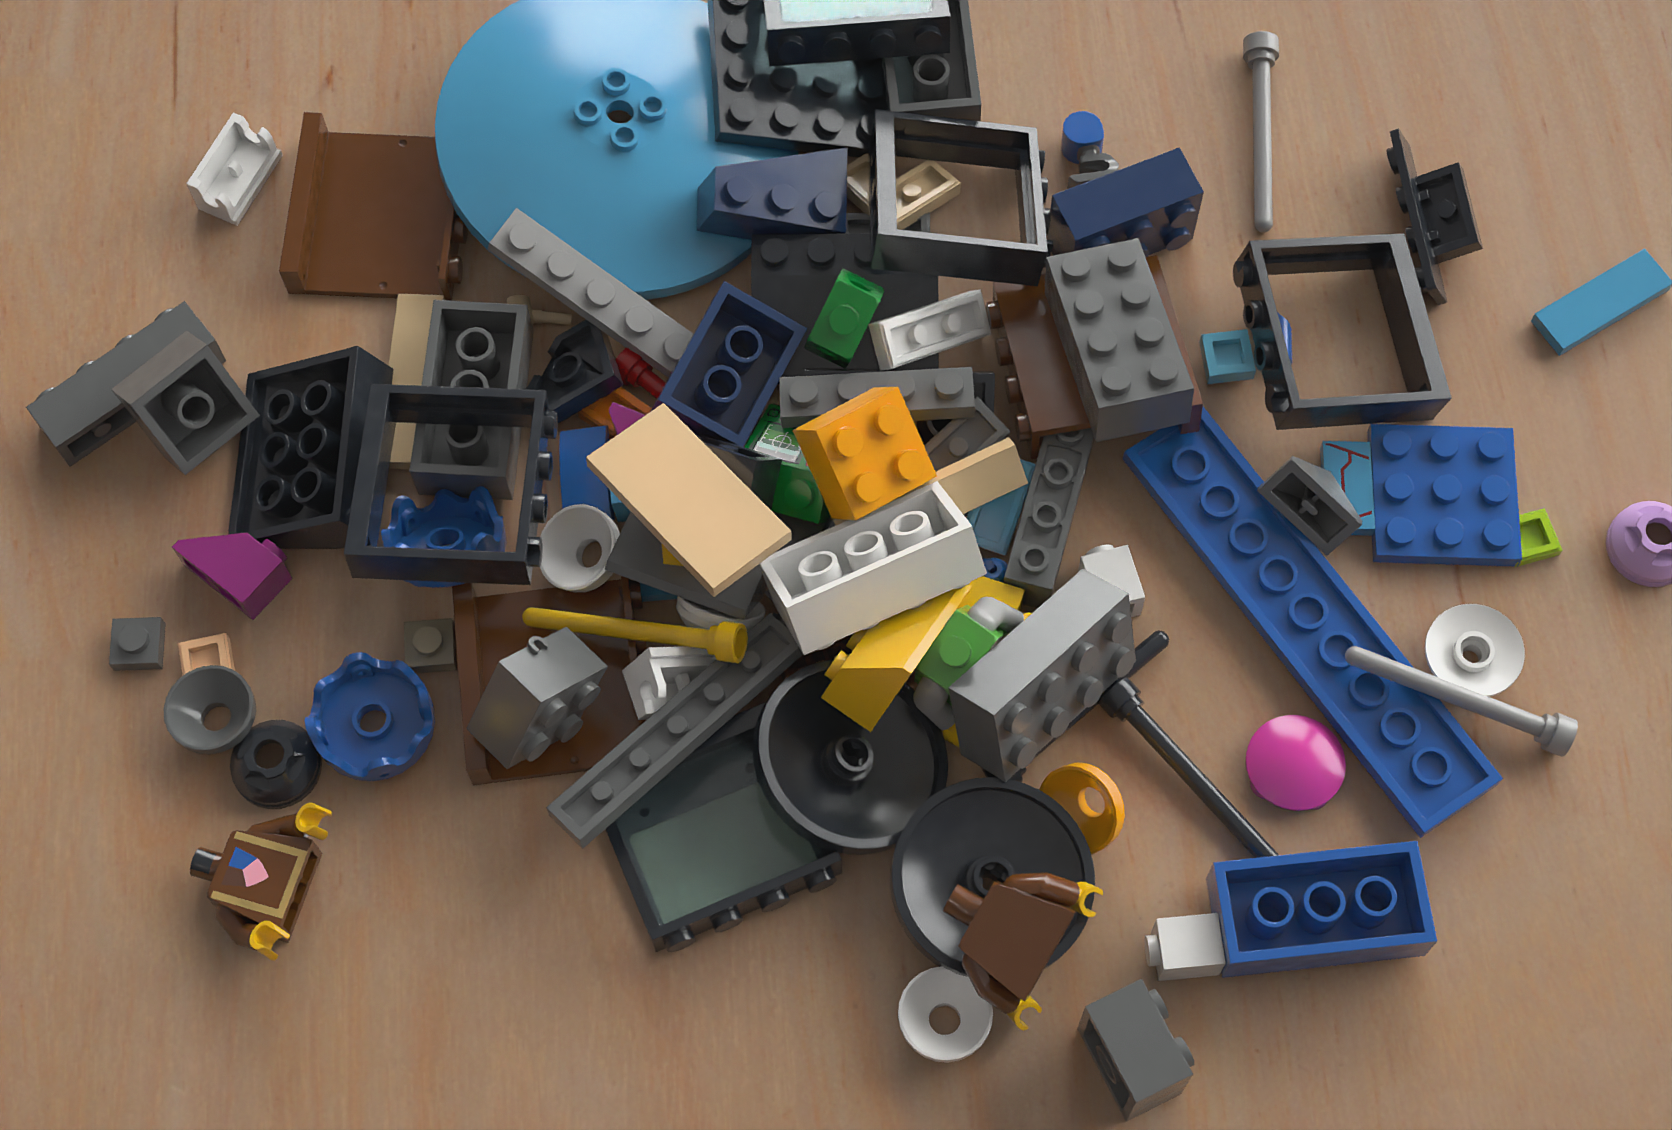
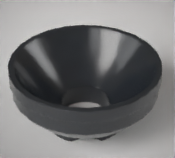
[230,720,322,809]

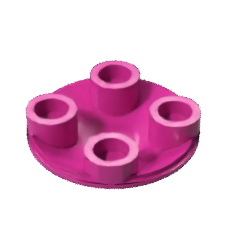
[1246,715,1346,811]

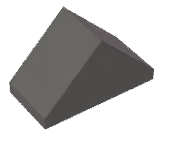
[1257,456,1363,556]

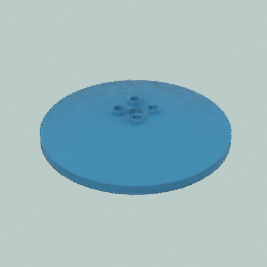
[435,0,798,300]

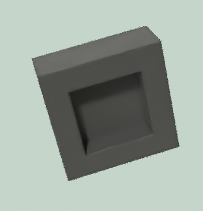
[109,617,166,671]

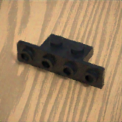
[1386,128,1483,305]

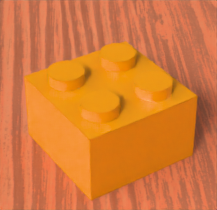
[793,387,937,521]

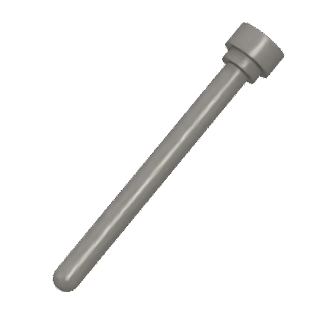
[1243,31,1279,233]
[1345,646,1578,757]

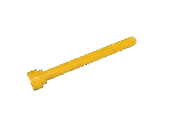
[522,607,748,663]

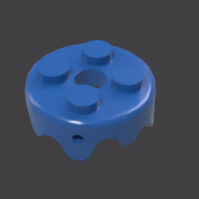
[381,486,507,588]
[305,652,435,781]

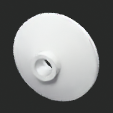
[1425,604,1525,697]

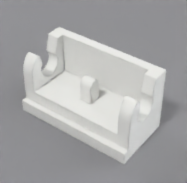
[187,113,283,226]
[622,646,716,720]

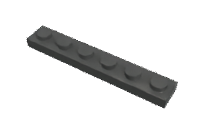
[546,613,803,849]

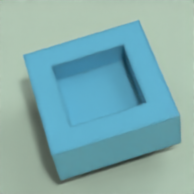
[1199,329,1256,384]

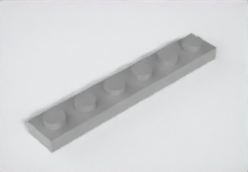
[488,208,693,378]

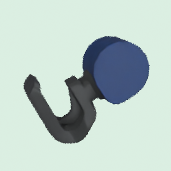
[1061,111,1119,189]

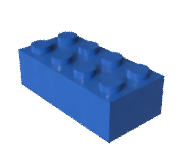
[1206,841,1437,978]

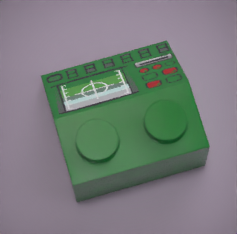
[745,404,830,524]

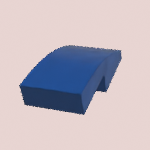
[559,426,615,520]

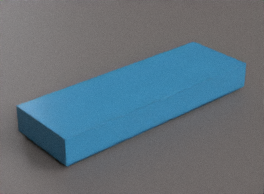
[1531,248,1672,356]

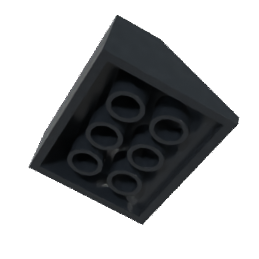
[751,233,939,384]
[228,346,394,549]

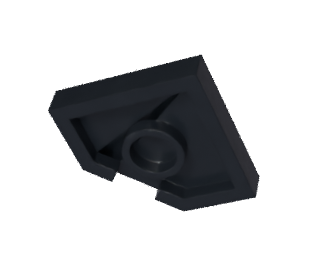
[526,319,624,423]

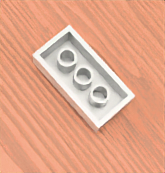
[759,481,987,655]

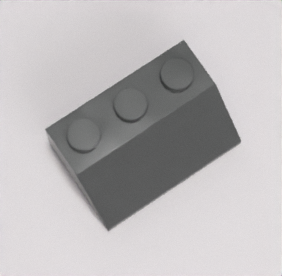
[605,512,779,620]

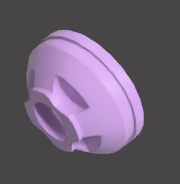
[1606,501,1672,587]

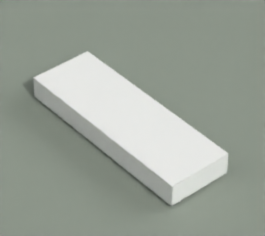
[868,289,991,371]

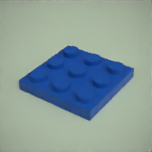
[1367,424,1522,567]

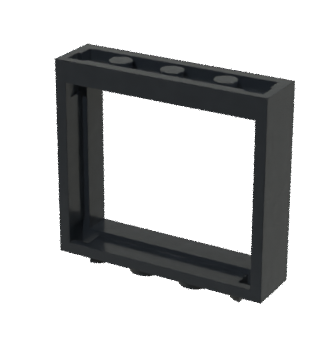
[868,109,1053,286]
[1233,233,1452,430]
[344,384,558,585]

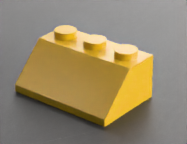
[821,584,972,732]

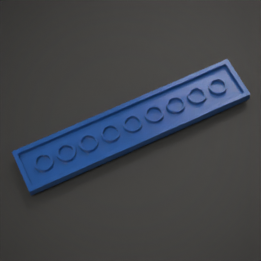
[1123,407,1503,838]

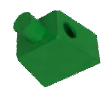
[804,268,885,369]

